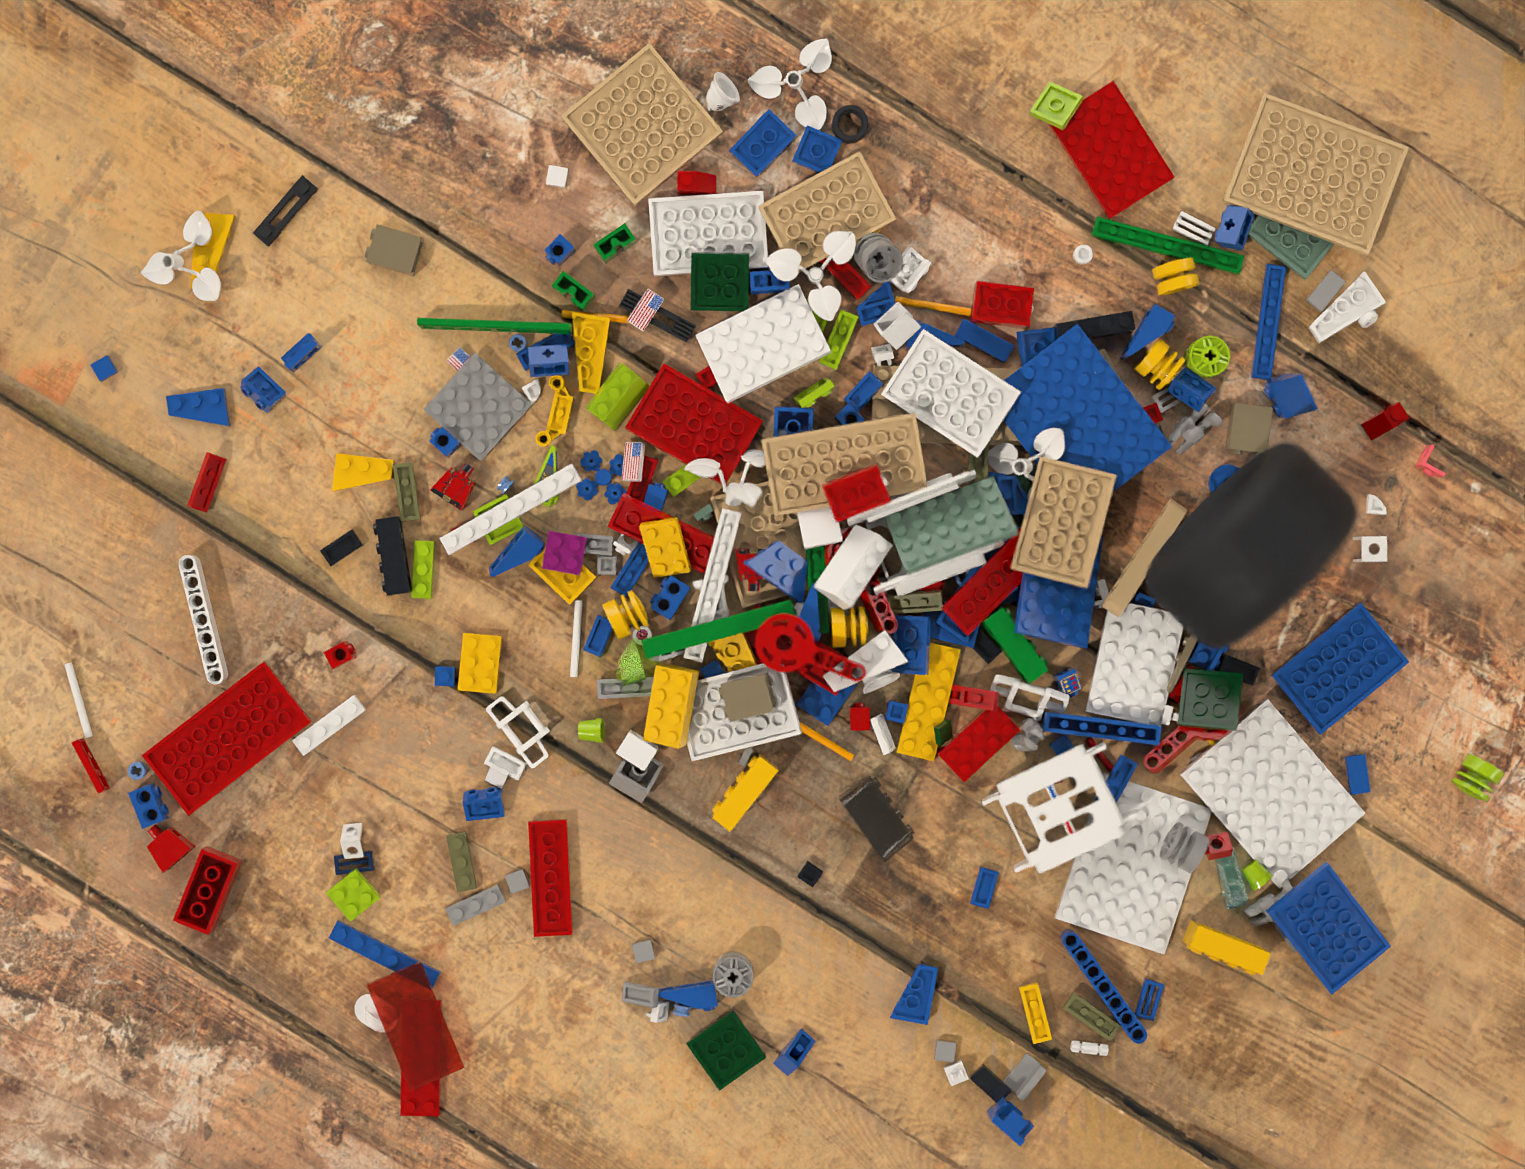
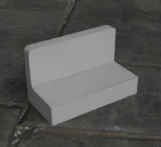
[1004,1053,1047,1101]

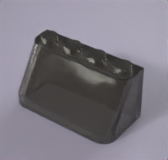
[838,775,915,863]

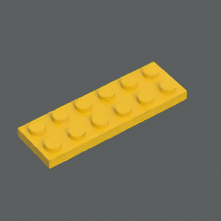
[896,642,961,761]

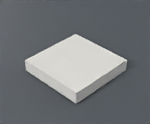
[797,507,843,549]

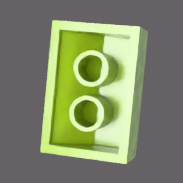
[584,363,650,431]

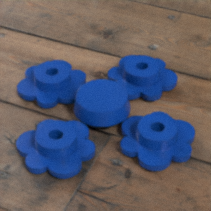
[576,450,627,504]

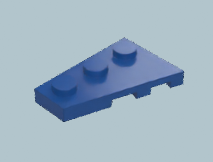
[166,388,230,426]

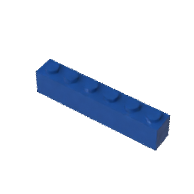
[1041,711,1162,745]

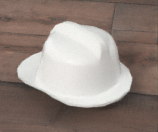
[354,994,398,1032]

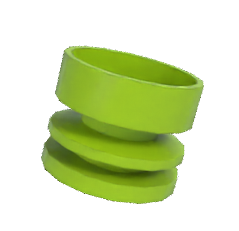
[1184,335,1230,379]
[1451,753,1504,802]

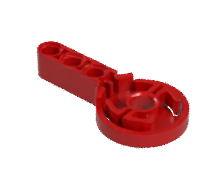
[824,527,898,634]
[755,613,866,682]
[1144,710,1240,774]

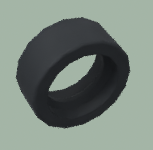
[832,105,869,144]

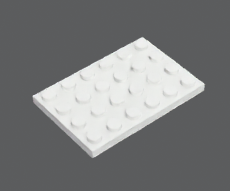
[648,191,769,276]
[695,284,831,403]
[881,329,1021,457]
[1085,603,1183,726]
[687,663,802,761]

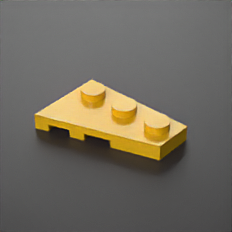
[332,453,395,492]

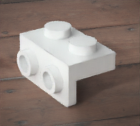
[890,246,931,293]

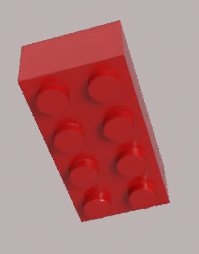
[936,706,1020,782]
[172,846,243,935]

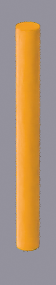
[895,296,971,316]
[562,310,629,323]
[799,721,854,761]

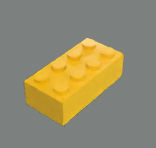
[643,663,699,749]
[712,754,778,832]
[1182,919,1271,976]

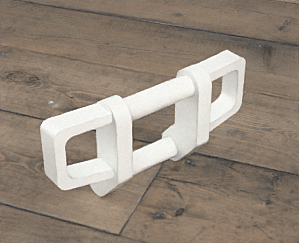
[990,675,1069,721]
[486,696,550,768]

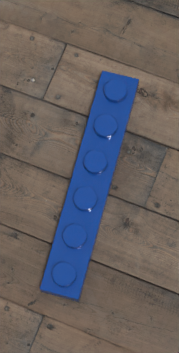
[329,920,441,990]

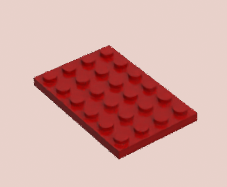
[1049,81,1175,220]
[625,363,763,485]

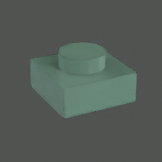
[694,504,714,522]

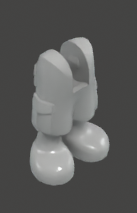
[1167,403,1223,455]
[1011,718,1045,751]
[1244,879,1293,927]

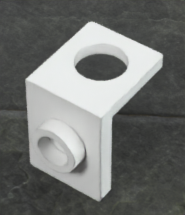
[613,534,638,556]
[340,823,364,859]

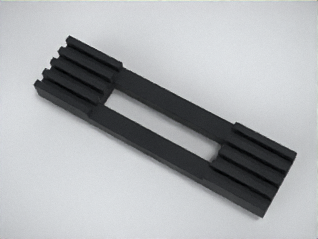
[253,175,318,247]
[619,289,696,343]

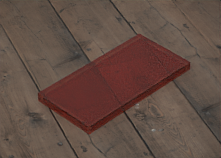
[366,961,465,1091]

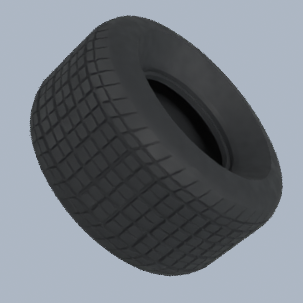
[1146,442,1358,649]

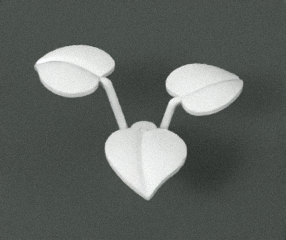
[748,39,832,130]
[141,211,221,301]
[766,231,856,321]
[988,428,1065,501]
[685,449,766,507]

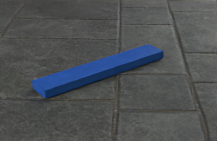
[1251,264,1286,381]

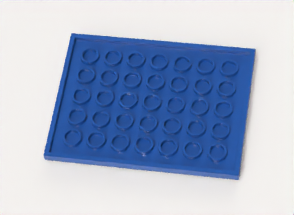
[1003,324,1172,492]

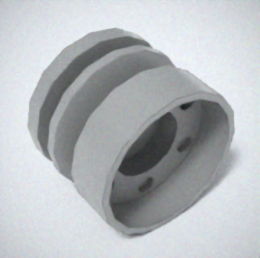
[854,232,903,283]
[1160,822,1209,873]
[713,952,753,997]

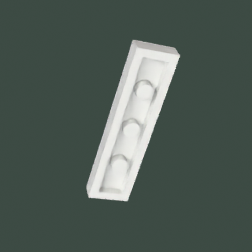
[292,695,366,756]

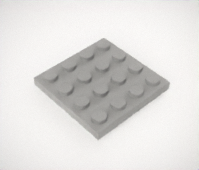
[423,353,532,461]

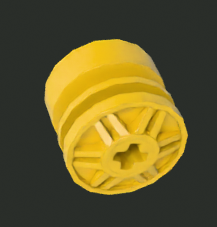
[1134,338,1185,390]
[602,590,650,640]
[830,606,868,648]

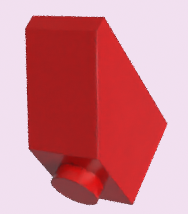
[677,171,716,195]
[1361,402,1410,440]

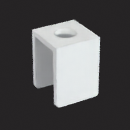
[874,302,921,350]
[1353,536,1387,562]
[616,730,659,771]

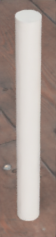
[570,600,583,677]
[64,663,93,738]

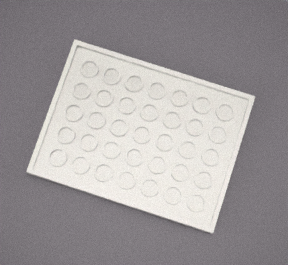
[1180,698,1365,889]
[1055,772,1212,955]

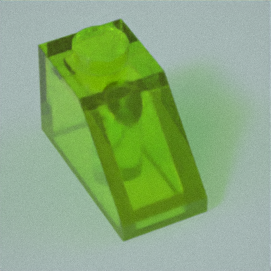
[615,639,646,686]

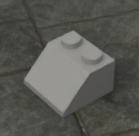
[609,758,664,803]

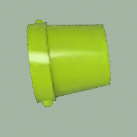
[578,718,605,743]
[1241,860,1273,891]

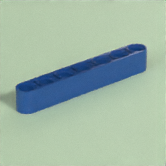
[1060,929,1147,1044]

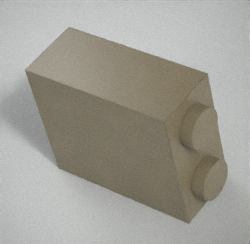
[365,224,424,277]
[1225,403,1273,457]
[719,672,778,722]

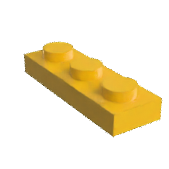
[1019,982,1052,1044]

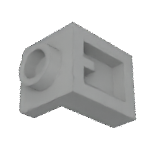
[1093,579,1109,609]

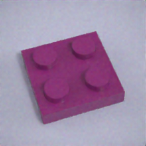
[542,531,587,575]

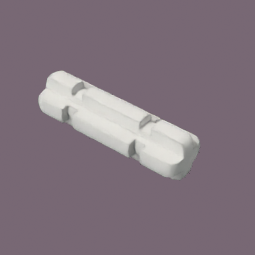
[1070,1040,1109,1056]

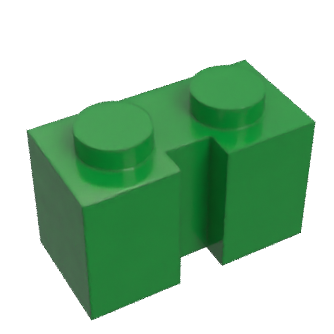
[593,223,637,264]
[552,271,595,312]

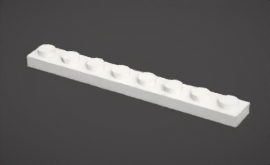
[439,464,582,555]
[683,508,741,662]

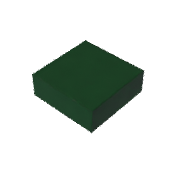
[934,719,953,746]

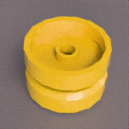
[1152,258,1200,296]

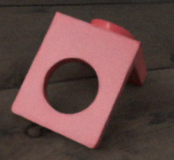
[1415,444,1446,478]

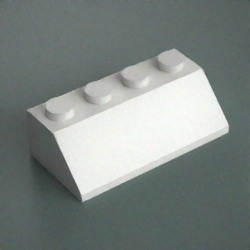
[813,525,892,610]

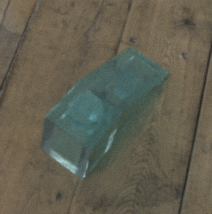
[1214,847,1248,909]

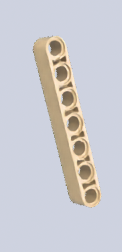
[1102,499,1187,617]

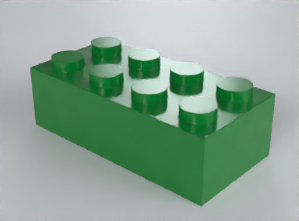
[981,607,1048,684]

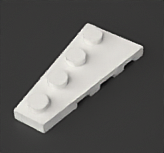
[1309,271,1386,343]
[823,631,908,692]

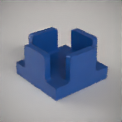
[987,1097,1034,1146]

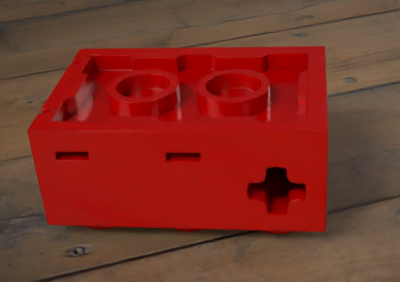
[970,281,1034,329]
[822,463,891,523]

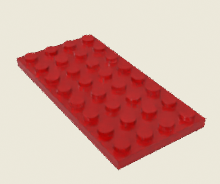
[142,661,312,816]

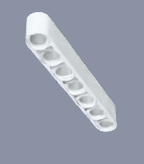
[179,555,228,685]

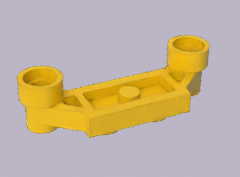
[535,375,574,447]

